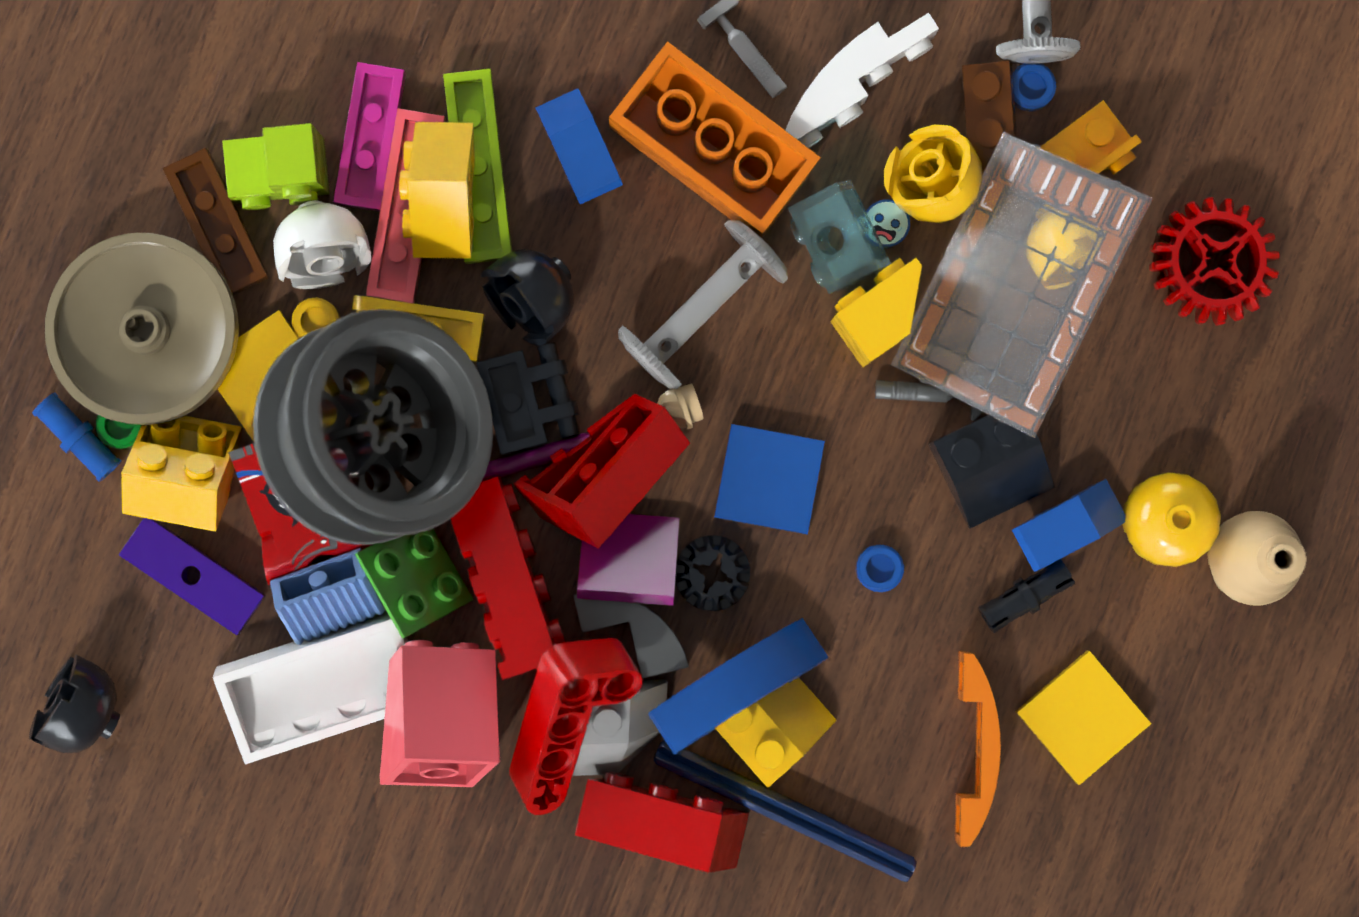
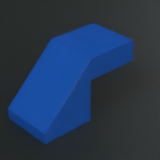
[535,88,623,204]
[1012,479,1125,572]

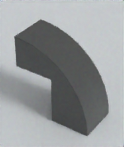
[574,594,689,678]

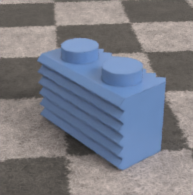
[270,548,385,645]

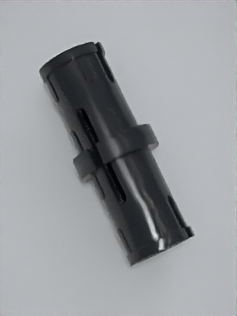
[978,559,1075,633]

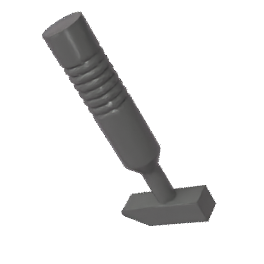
[875,375,986,421]

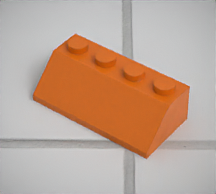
[609,41,821,238]

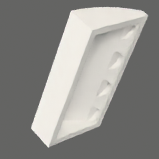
[213,611,408,764]

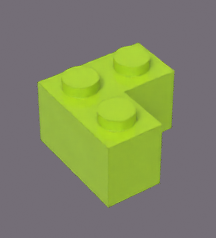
[222,123,330,210]

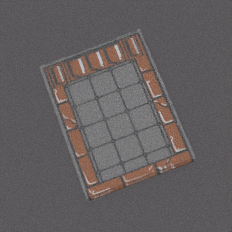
[891,132,1152,438]

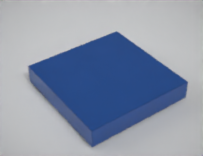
[714,424,825,534]

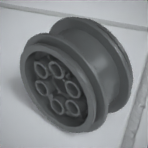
[253,309,493,545]

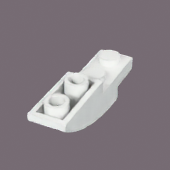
[785,13,939,148]

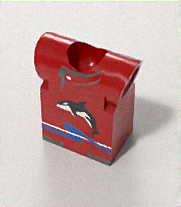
[229,443,373,586]

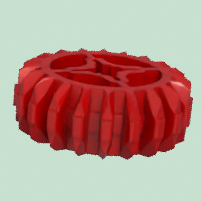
[1149,197,1280,326]

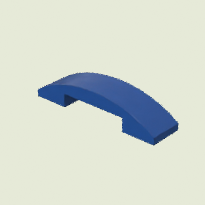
[648,618,829,755]

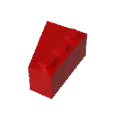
[513,394,690,549]
[575,771,750,873]

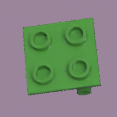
[355,528,474,639]

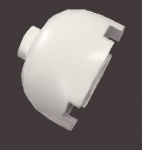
[273,200,371,289]

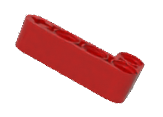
[509,638,643,815]

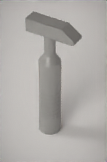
[697,0,787,98]

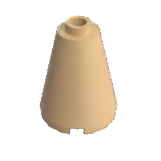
[1207,511,1306,606]

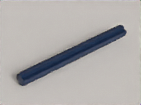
[654,740,917,882]

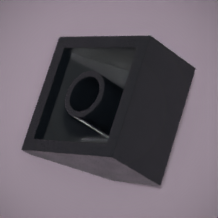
[928,400,1055,529]

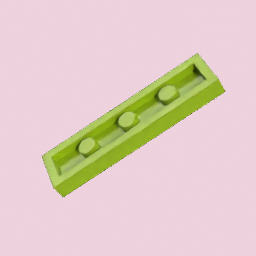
[443,69,512,264]

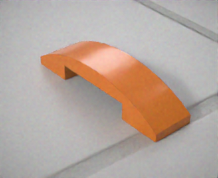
[955,651,1001,847]

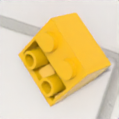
[830,258,922,367]
[121,415,242,532]

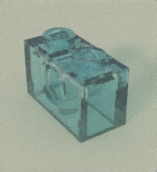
[788,180,891,294]

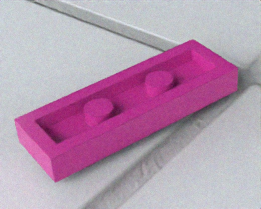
[333,62,406,212]

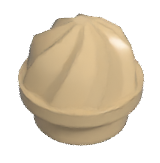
[657,383,704,430]

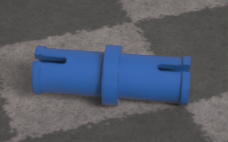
[32,392,122,482]

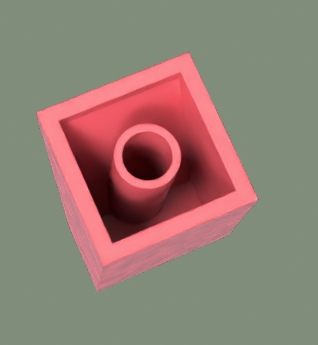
[380,640,500,787]

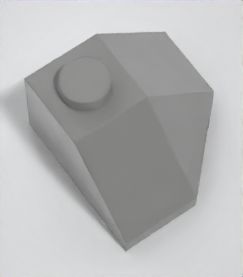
[572,679,667,776]

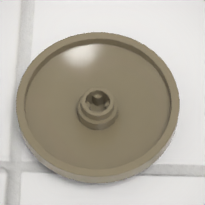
[45,233,239,425]

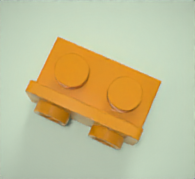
[1038,100,1142,175]

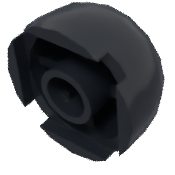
[481,249,574,346]
[29,655,120,753]

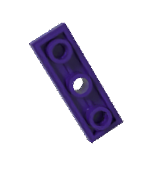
[119,518,266,635]

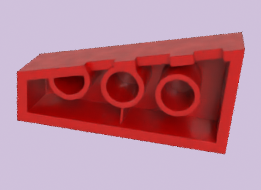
[450,477,566,680]

